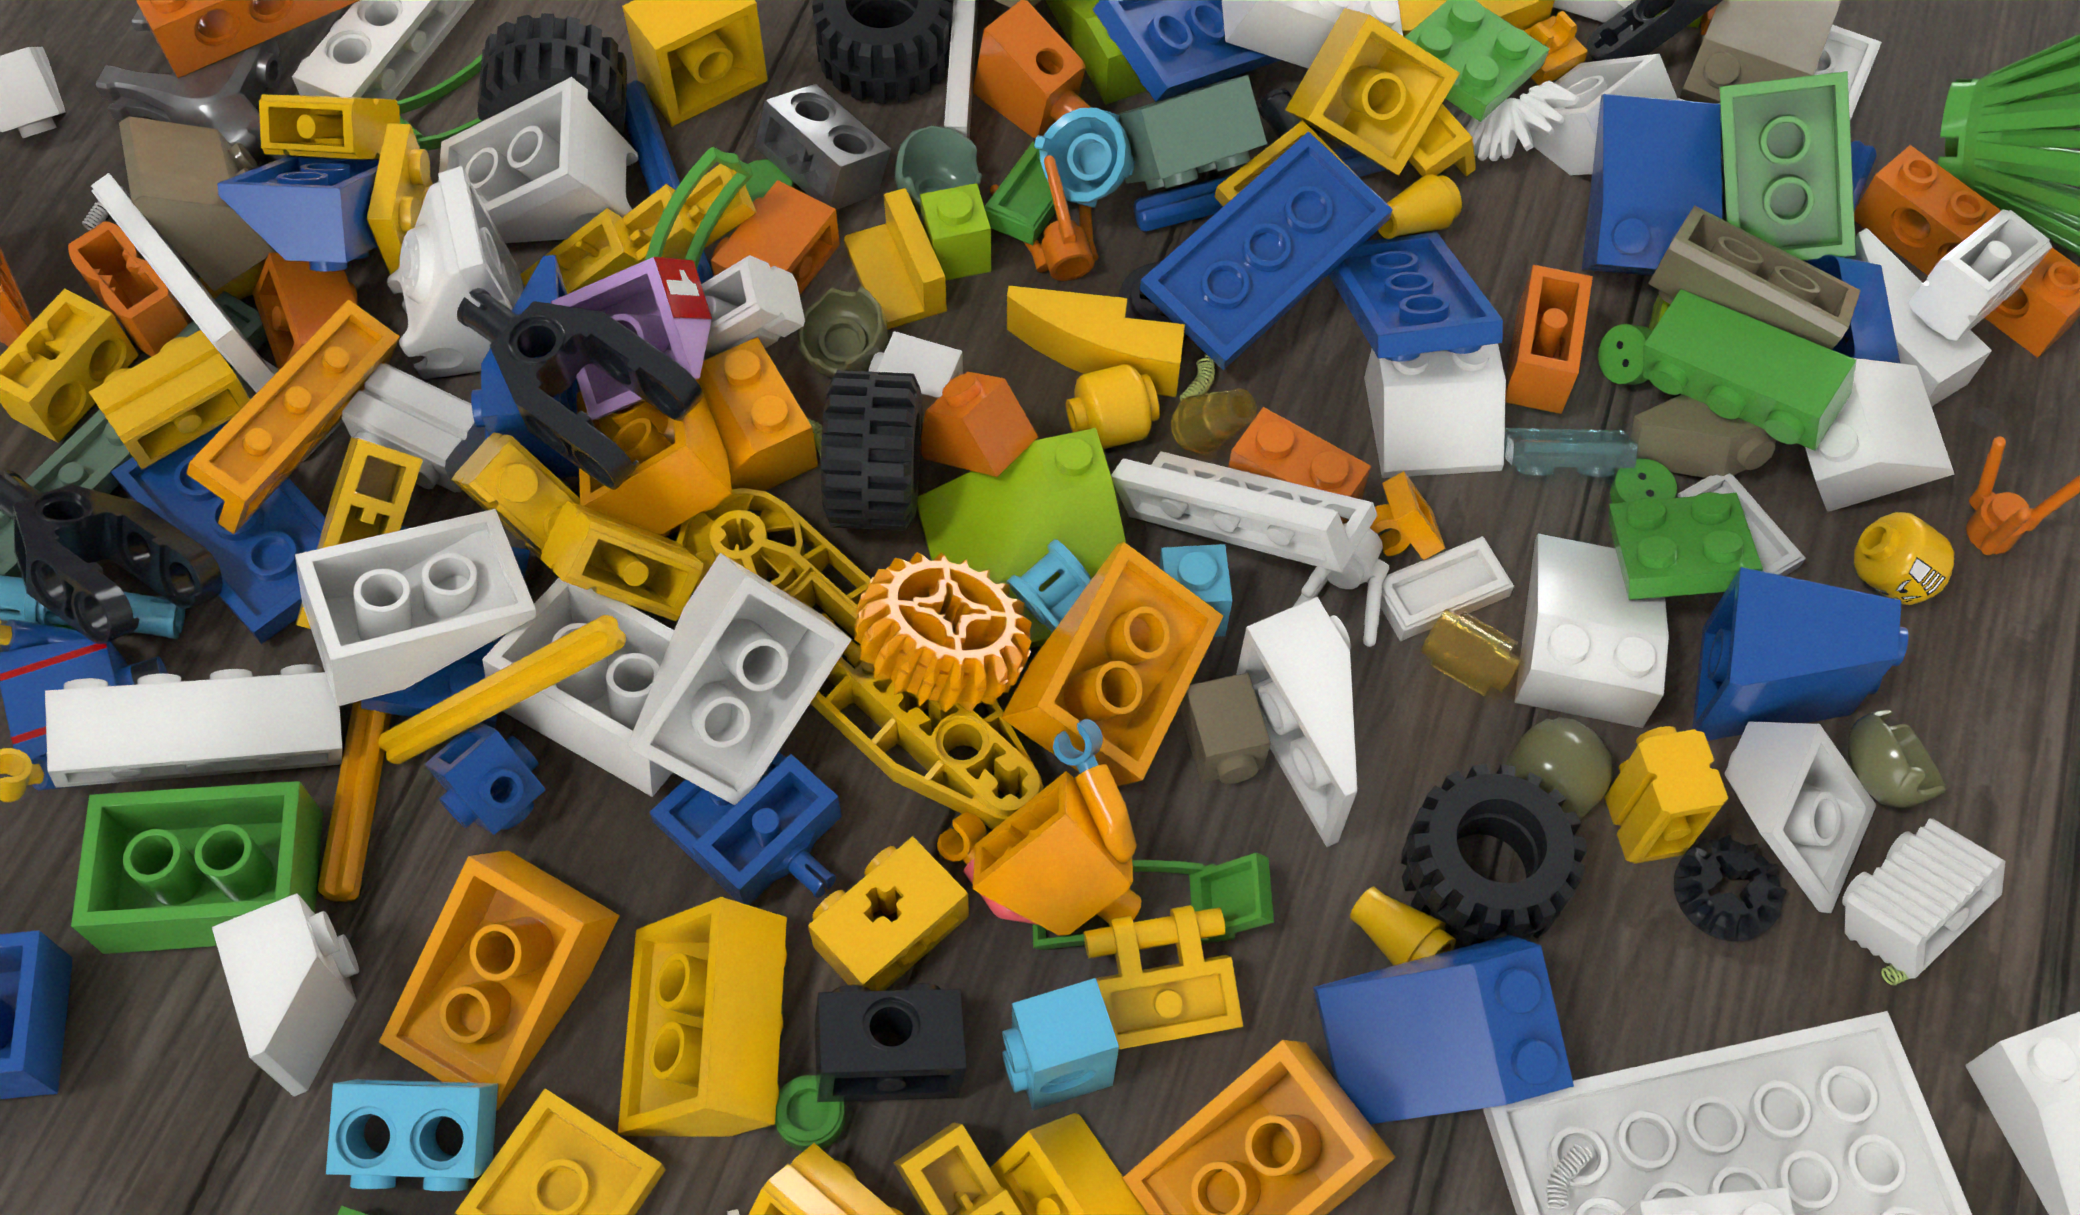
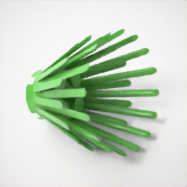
[1938,34,2080,257]

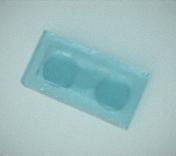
[1504,428,1638,477]

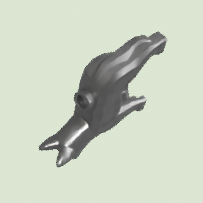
[96,8,289,163]

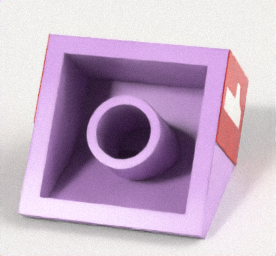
[551,257,712,420]

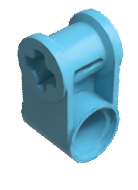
[1006,539,1092,633]

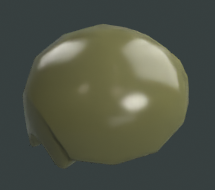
[797,287,888,378]
[1848,709,1947,808]
[1506,717,1613,820]

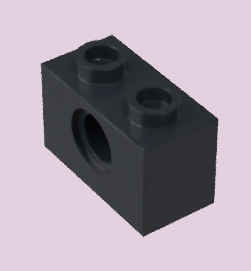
[814,983,967,1102]

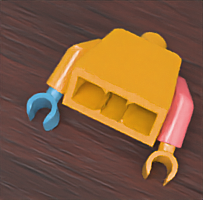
[937,719,1142,936]

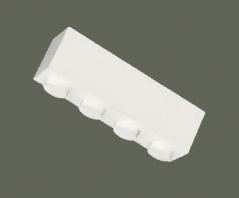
[45,664,342,788]

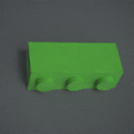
[1643,289,1857,451]

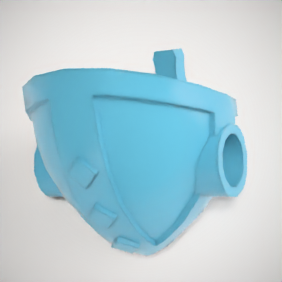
[1034,107,1135,208]

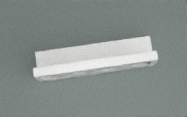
[1111,451,1377,573]

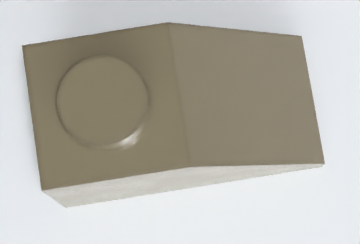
[1627,394,1776,478]

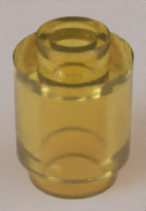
[1420,609,1523,697]

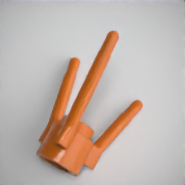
[990,155,1099,281]
[1966,436,2080,555]

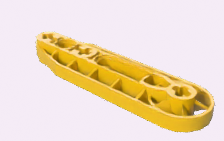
[676,488,1044,830]

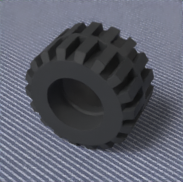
[812,0,953,104]
[477,13,628,136]
[821,370,922,531]
[1400,764,1587,947]

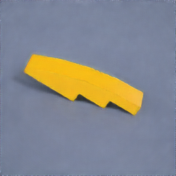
[520,164,757,294]

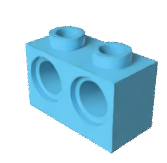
[326,1079,498,1191]

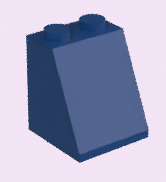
[1692,567,1908,741]

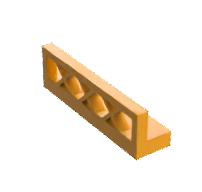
[186,299,400,534]

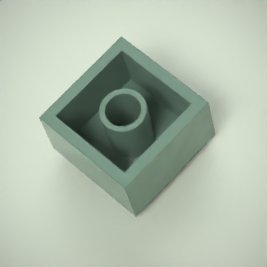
[1117,75,1267,190]

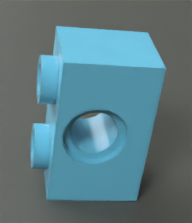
[1002,978,1119,1111]

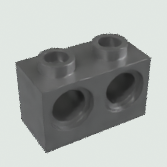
[754,84,891,210]

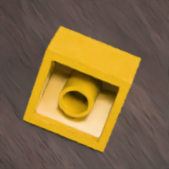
[622,0,768,127]
[1285,8,1460,176]

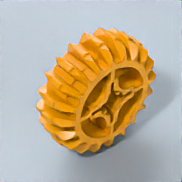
[854,552,1032,713]

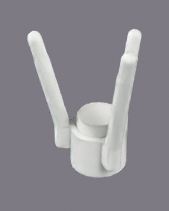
[1293,523,1389,647]

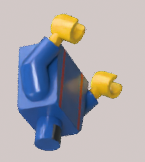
[0,619,168,802]

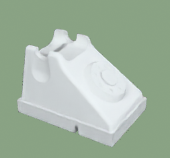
[438,77,638,243]
[387,166,525,379]

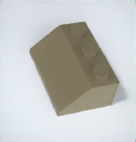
[119,116,275,291]
[1648,205,1861,350]

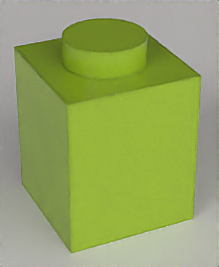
[920,183,991,281]

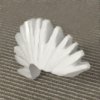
[1442,80,1579,161]

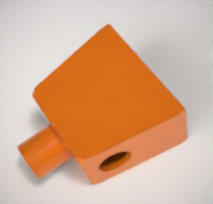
[973,0,1092,138]

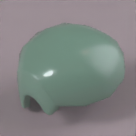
[895,125,982,215]

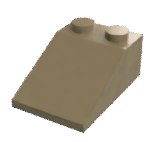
[1679,0,1841,112]

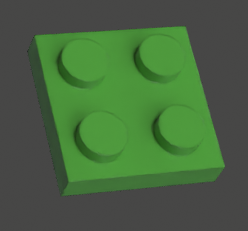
[1405,0,1550,122]
[1609,492,1763,600]

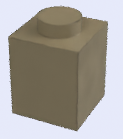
[1180,673,1271,784]

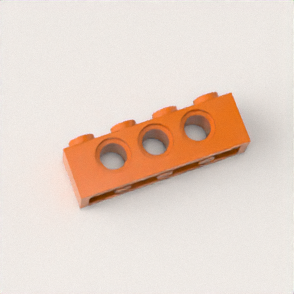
[136,0,360,78]
[1854,145,2080,358]

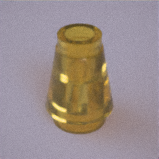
[1171,388,1257,454]

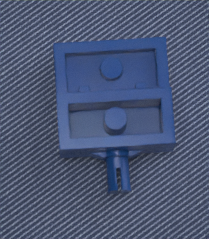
[649,751,842,905]

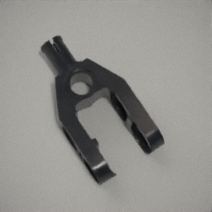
[457,288,704,490]
[0,470,223,644]

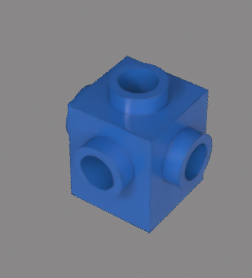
[424,722,546,835]

